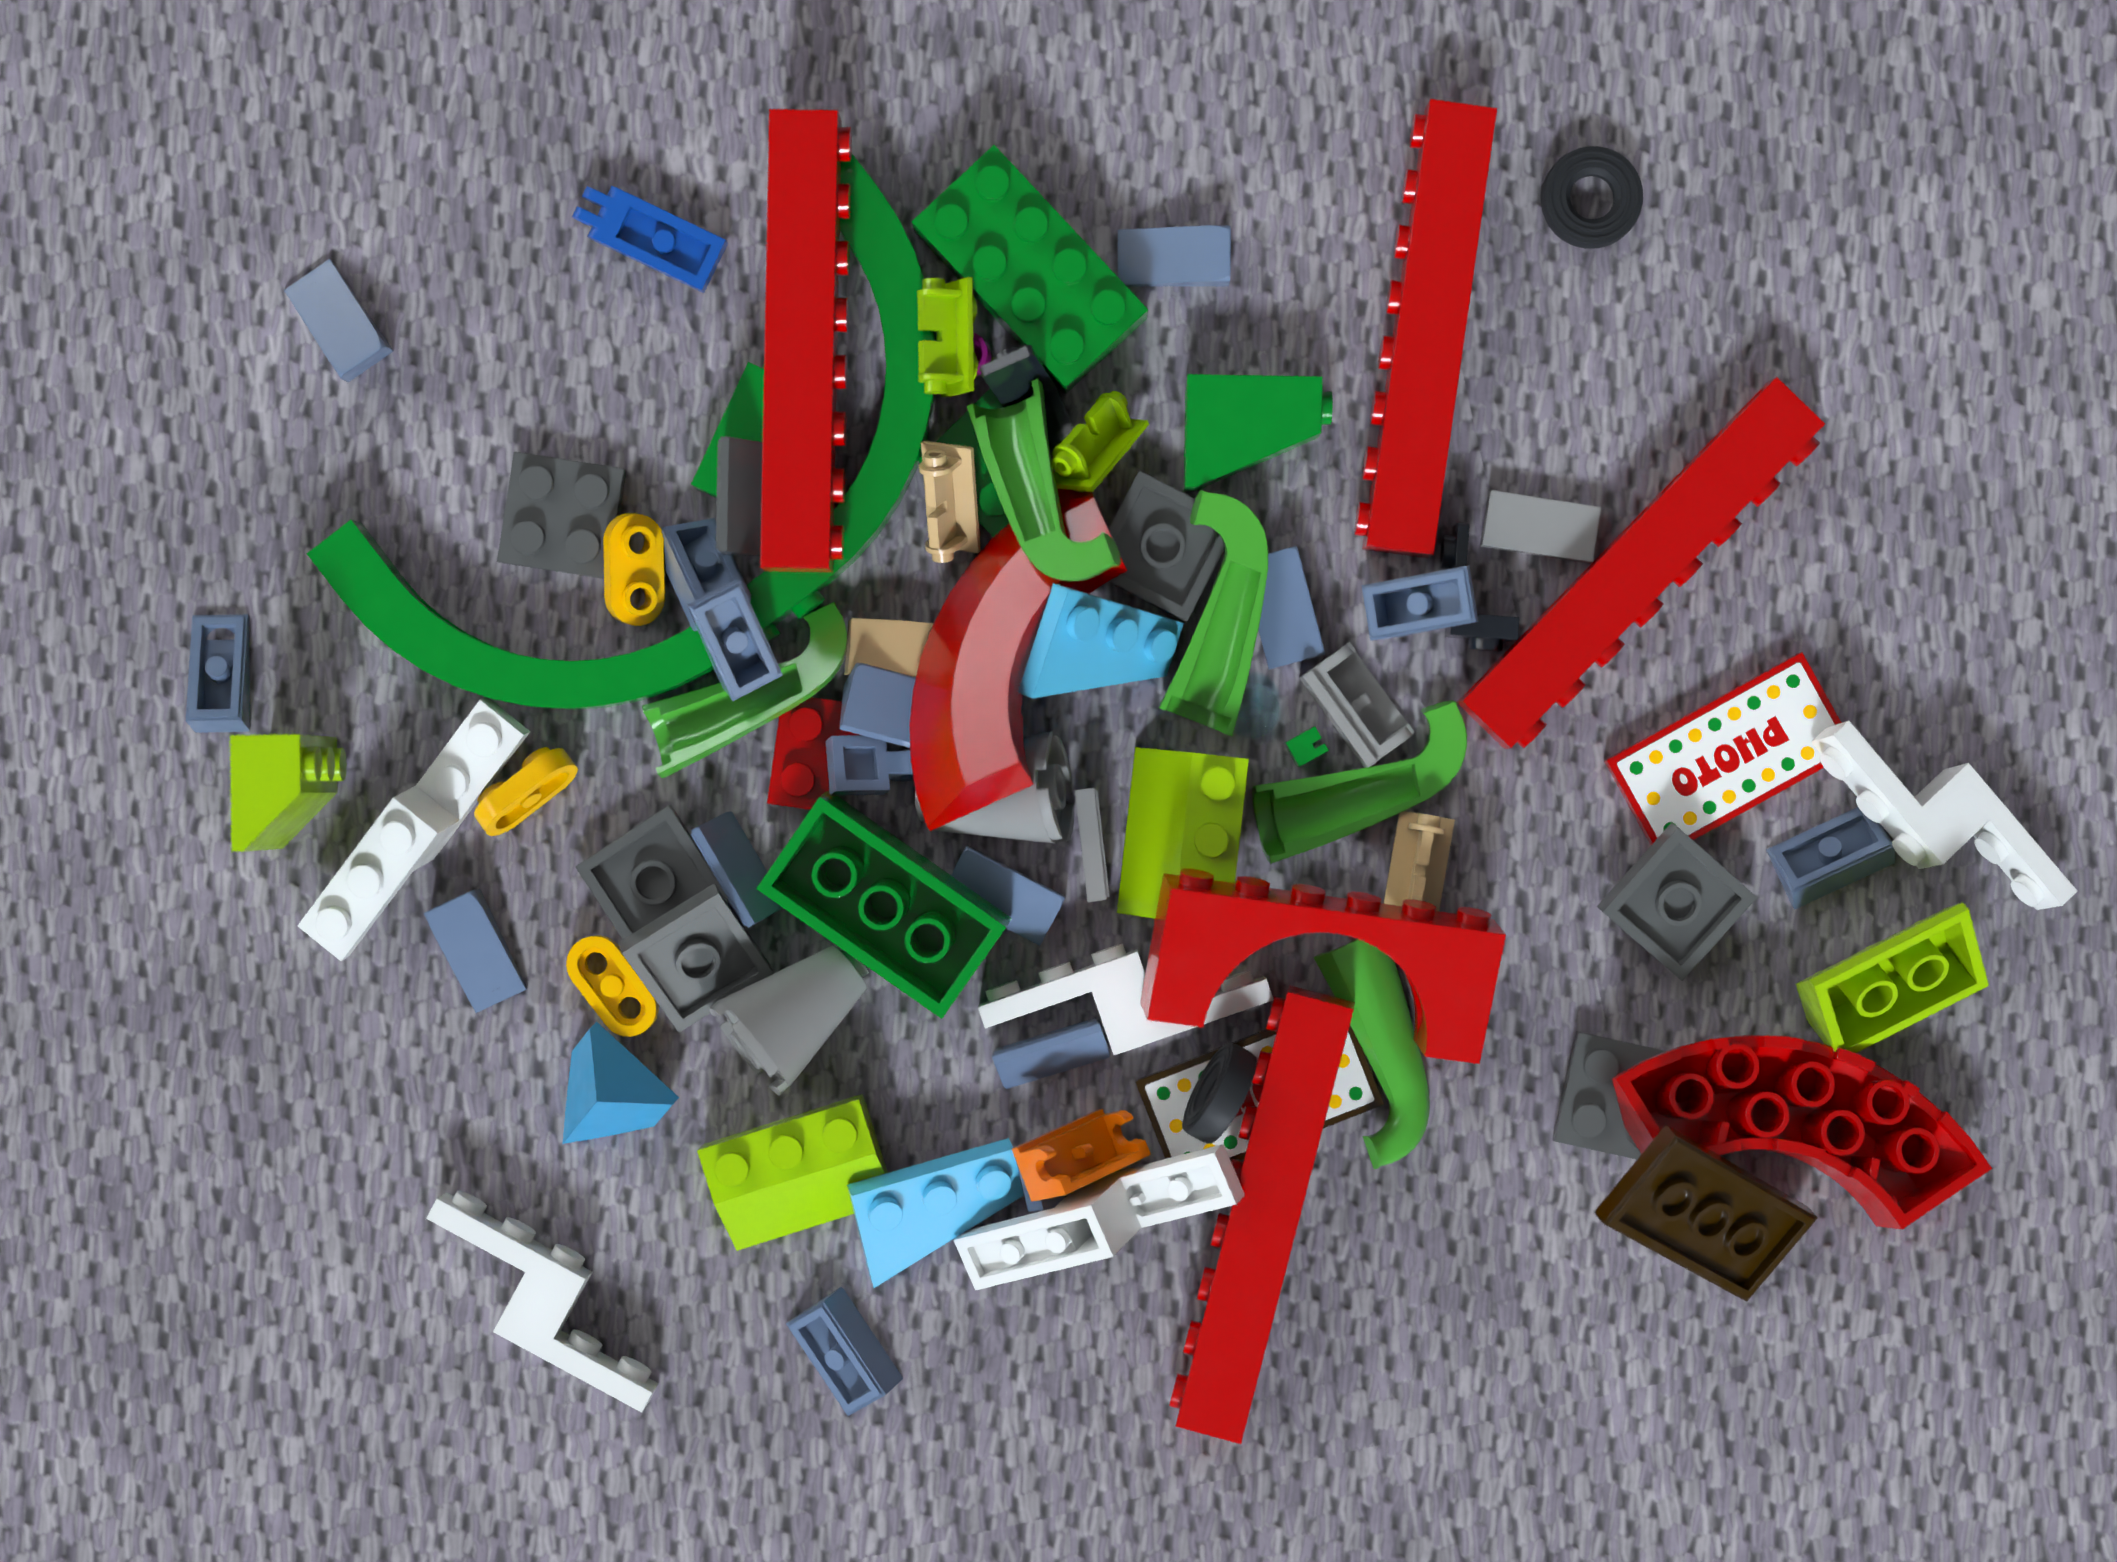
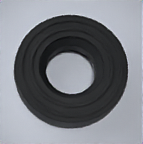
[1541,146,1643,249]
[1182,1042,1257,1144]

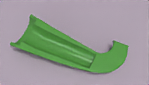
[967,379,1121,581]
[1158,491,1268,737]
[642,602,848,778]
[1252,700,1467,864]
[1313,939,1430,1169]

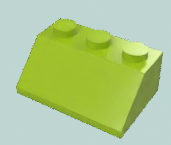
[230,734,347,852]
[1117,747,1249,919]
[1795,902,1989,1053]
[697,1094,888,1251]

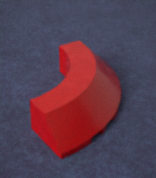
[909,489,1127,831]
[1612,1035,1992,1229]

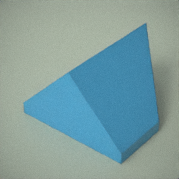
[562,1022,679,1144]

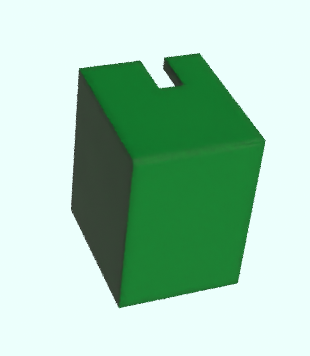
[1284,726,1329,767]

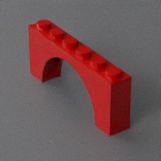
[1140,868,1506,1064]

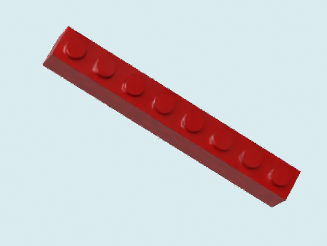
[1354,99,1497,559]
[760,109,852,573]
[1456,377,1825,749]
[1169,985,1355,1444]

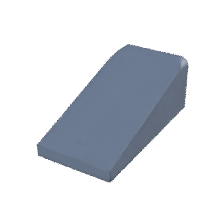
[1118,225,1231,287]
[284,259,394,382]
[1361,566,1478,641]
[687,579,783,701]
[186,614,250,733]
[424,889,527,1013]

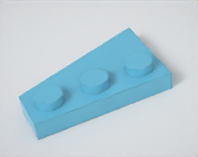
[1018,583,1184,698]
[847,1138,1024,1288]

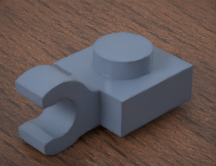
[825,735,914,796]

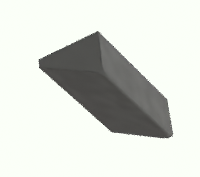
[716,437,763,556]

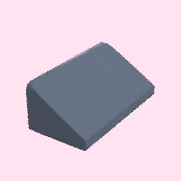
[661,518,751,631]
[1258,546,1325,669]
[839,663,916,748]
[1766,807,1895,909]
[690,811,783,928]
[951,845,1066,946]
[992,1018,1110,1089]
[786,1287,903,1416]

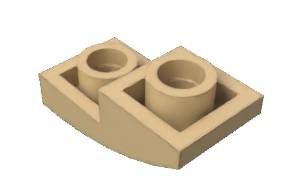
[844,618,933,677]

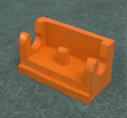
[1012,1109,1151,1202]

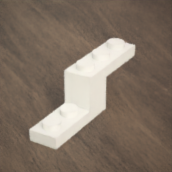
[298,697,530,961]
[1811,721,2077,910]
[978,943,1274,1055]
[954,1144,1245,1290]
[426,1190,659,1412]

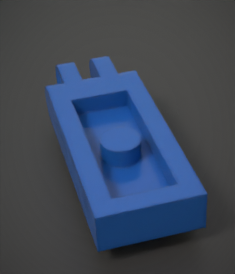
[572,186,728,293]

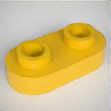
[603,513,665,626]
[474,747,578,836]
[566,935,659,1037]

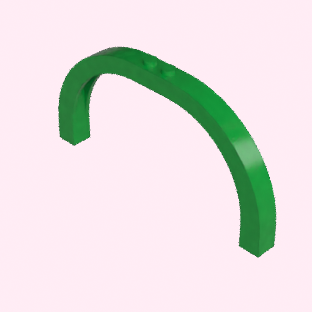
[306,154,936,710]

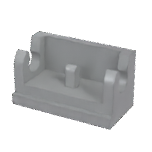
[1299,642,1414,768]

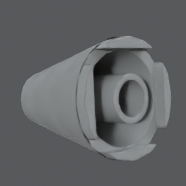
[915,731,1074,844]
[710,945,869,1095]

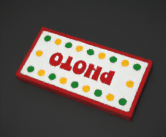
[1604,652,1841,845]

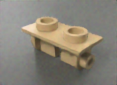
[919,440,981,563]
[1383,811,1455,911]

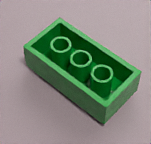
[911,145,1148,394]
[756,790,1012,1019]

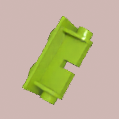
[917,277,978,398]
[1052,391,1149,492]

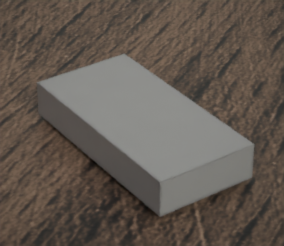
[1480,490,1601,564]
[1075,788,1110,902]

